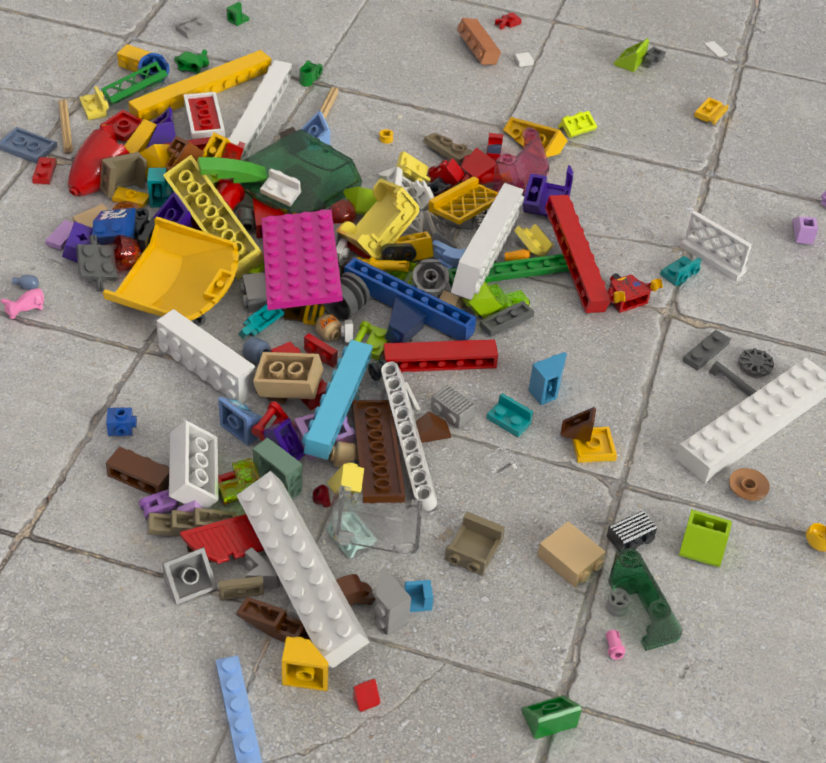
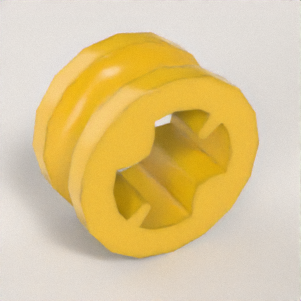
[379,129,394,144]

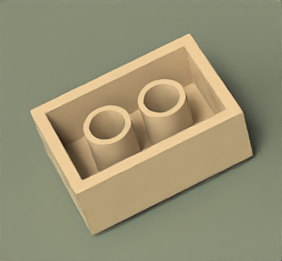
[253,352,323,399]

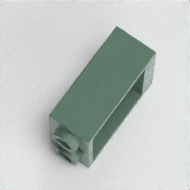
[253,437,303,499]

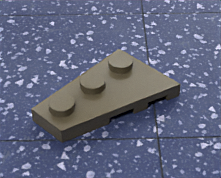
[423,133,473,165]

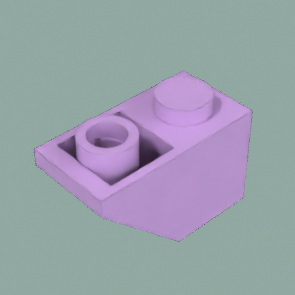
[792,216,818,244]

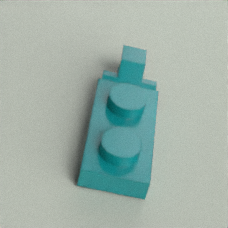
[238,304,285,339]

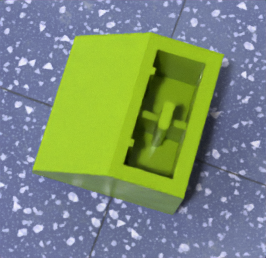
[463,281,502,319]
[679,509,732,568]

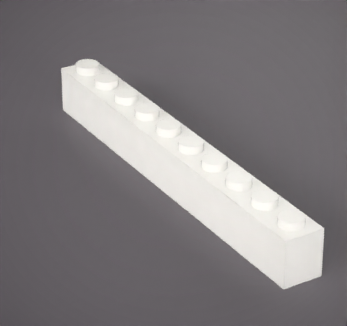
[228,60,292,161]

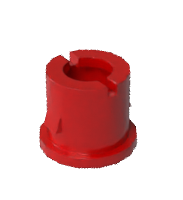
[216,178,245,211]

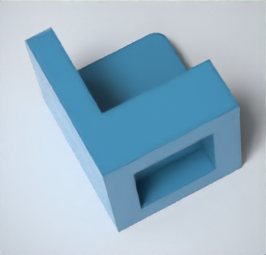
[404,580,434,612]

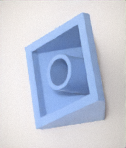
[298,110,330,153]

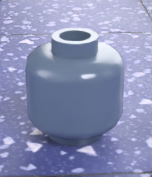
[242,337,271,364]

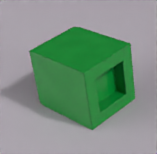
[226,2,249,26]

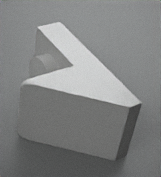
[245,547,280,589]

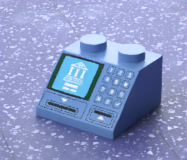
[218,397,265,446]

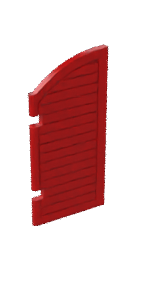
[179,514,264,564]

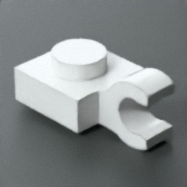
[413,180,434,211]
[341,320,353,342]

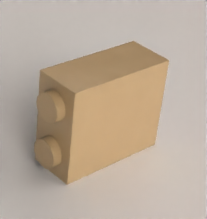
[537,521,606,587]

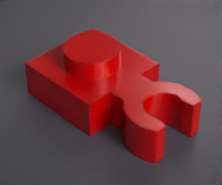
[495,12,522,30]

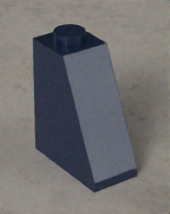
[385,296,428,343]

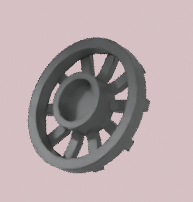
[739,348,774,377]

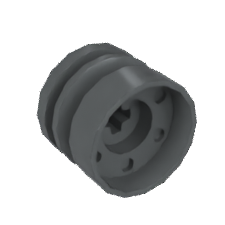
[322,272,370,321]

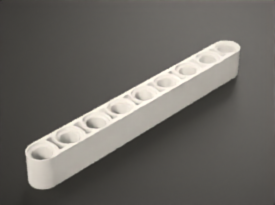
[381,362,437,511]

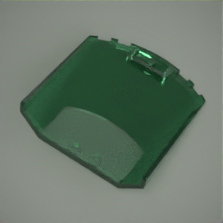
[241,129,362,214]

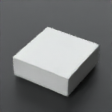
[515,52,534,67]

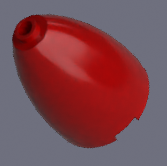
[68,129,130,197]

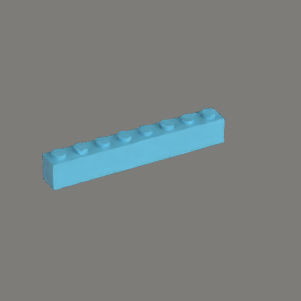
[302,340,373,460]

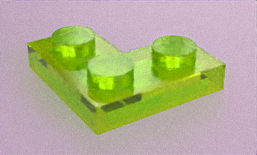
[489,284,530,313]
[218,458,260,504]

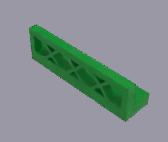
[101,61,168,106]

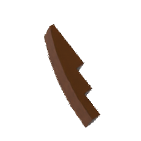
[236,596,312,643]

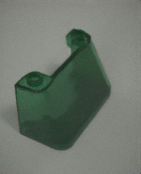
[608,548,683,651]

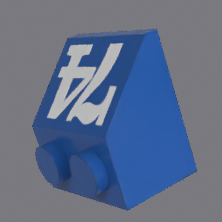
[92,208,136,245]

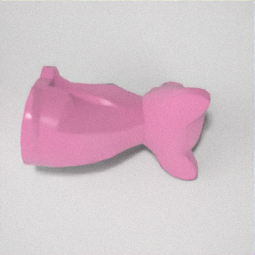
[1,288,44,319]

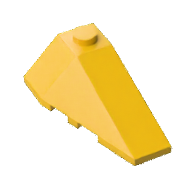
[503,117,568,158]

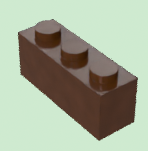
[106,446,170,495]

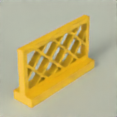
[428,176,498,225]

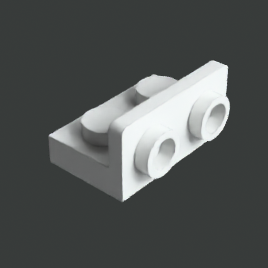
[260,169,301,206]

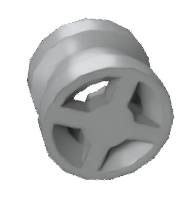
[606,589,630,617]

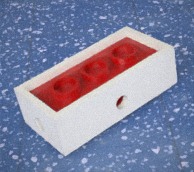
[184,92,225,140]

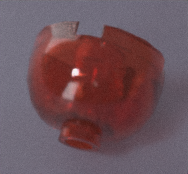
[328,199,357,224]
[113,235,142,271]

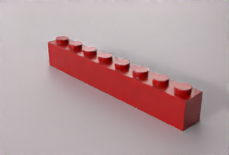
[545,195,611,313]

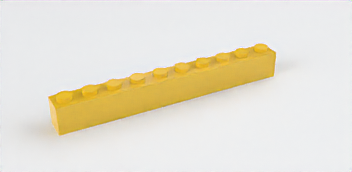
[128,50,271,121]

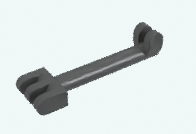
[709,361,761,396]

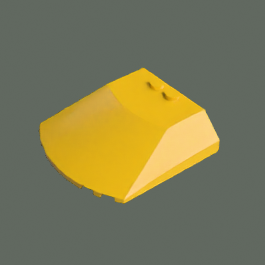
[103,217,239,321]

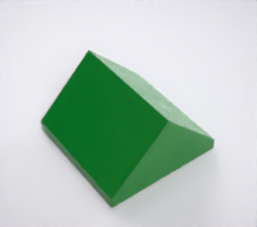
[521,695,582,740]

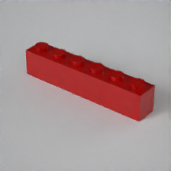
[383,339,499,372]

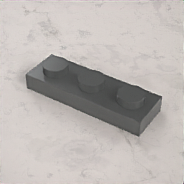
[479,301,534,337]
[683,330,731,371]

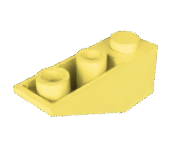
[327,463,364,498]

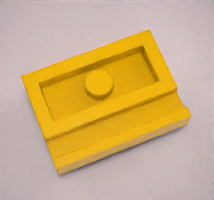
[694,97,729,125]

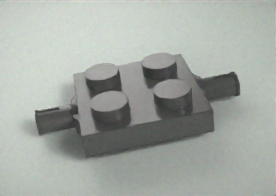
[76,234,118,292]

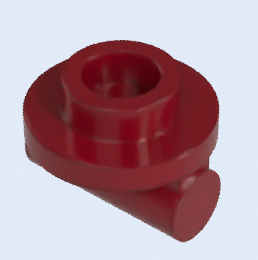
[312,484,331,508]

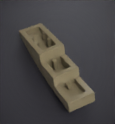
[147,508,236,536]

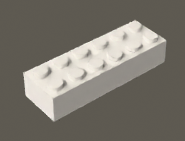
[157,309,256,403]

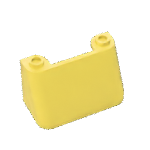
[336,178,419,259]

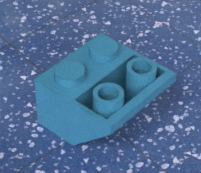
[528,352,567,405]

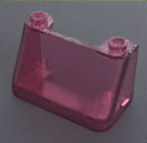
[493,127,550,196]

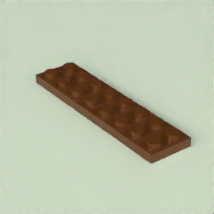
[352,400,406,504]

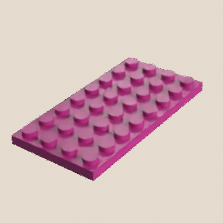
[262,210,343,310]

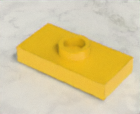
[112,187,149,208]

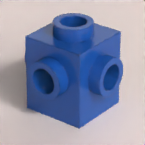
[106,407,137,436]

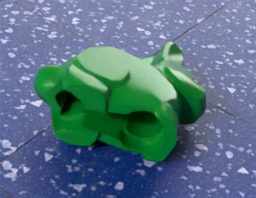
[174,50,210,74]

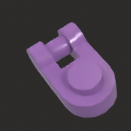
[138,490,178,520]

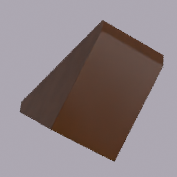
[560,407,596,442]
[416,411,451,443]

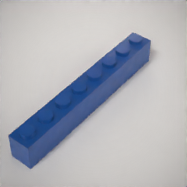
[344,257,476,341]

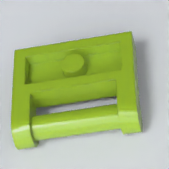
[354,321,389,361]

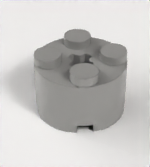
[411,259,449,298]

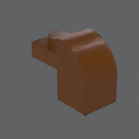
[336,574,376,607]

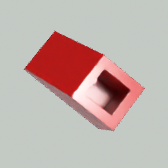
[426,158,465,185]

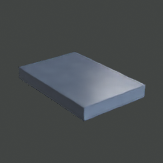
[0,127,58,164]

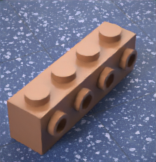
[457,18,501,65]

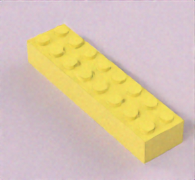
[163,155,264,280]

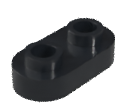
[380,243,417,262]

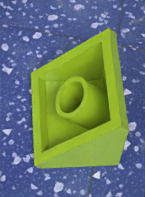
[613,38,649,72]
[343,186,377,215]

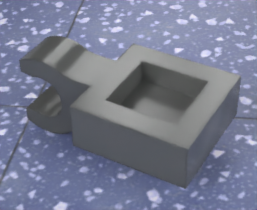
[643,47,666,68]

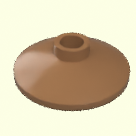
[729,468,770,501]

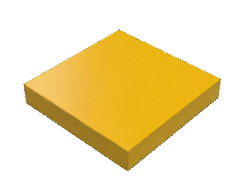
[572,427,617,463]

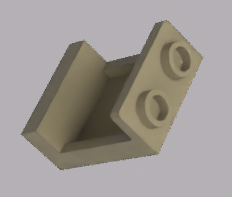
[100,152,147,197]
[444,511,505,576]

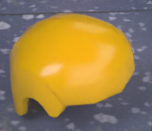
[806,523,826,552]

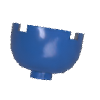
[138,53,170,85]

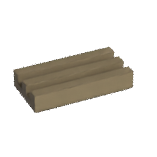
[219,576,264,600]

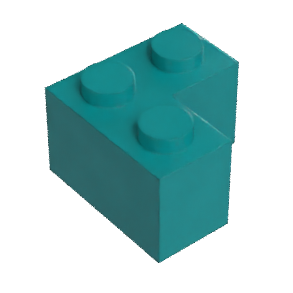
[147,168,175,208]

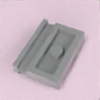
[175,14,213,39]

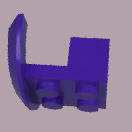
[522,165,574,217]

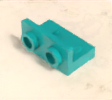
[660,256,702,286]
[486,393,533,437]

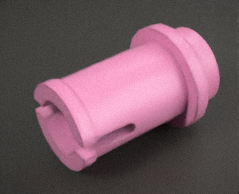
[606,630,626,660]

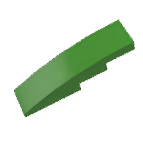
[197,157,268,183]

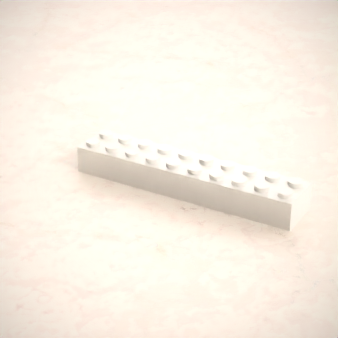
[451,183,524,300]
[676,358,826,483]
[237,471,370,668]

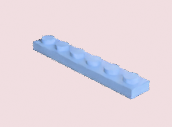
[216,655,262,763]

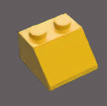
[282,637,329,691]

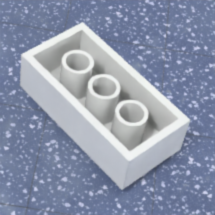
[169,420,218,509]

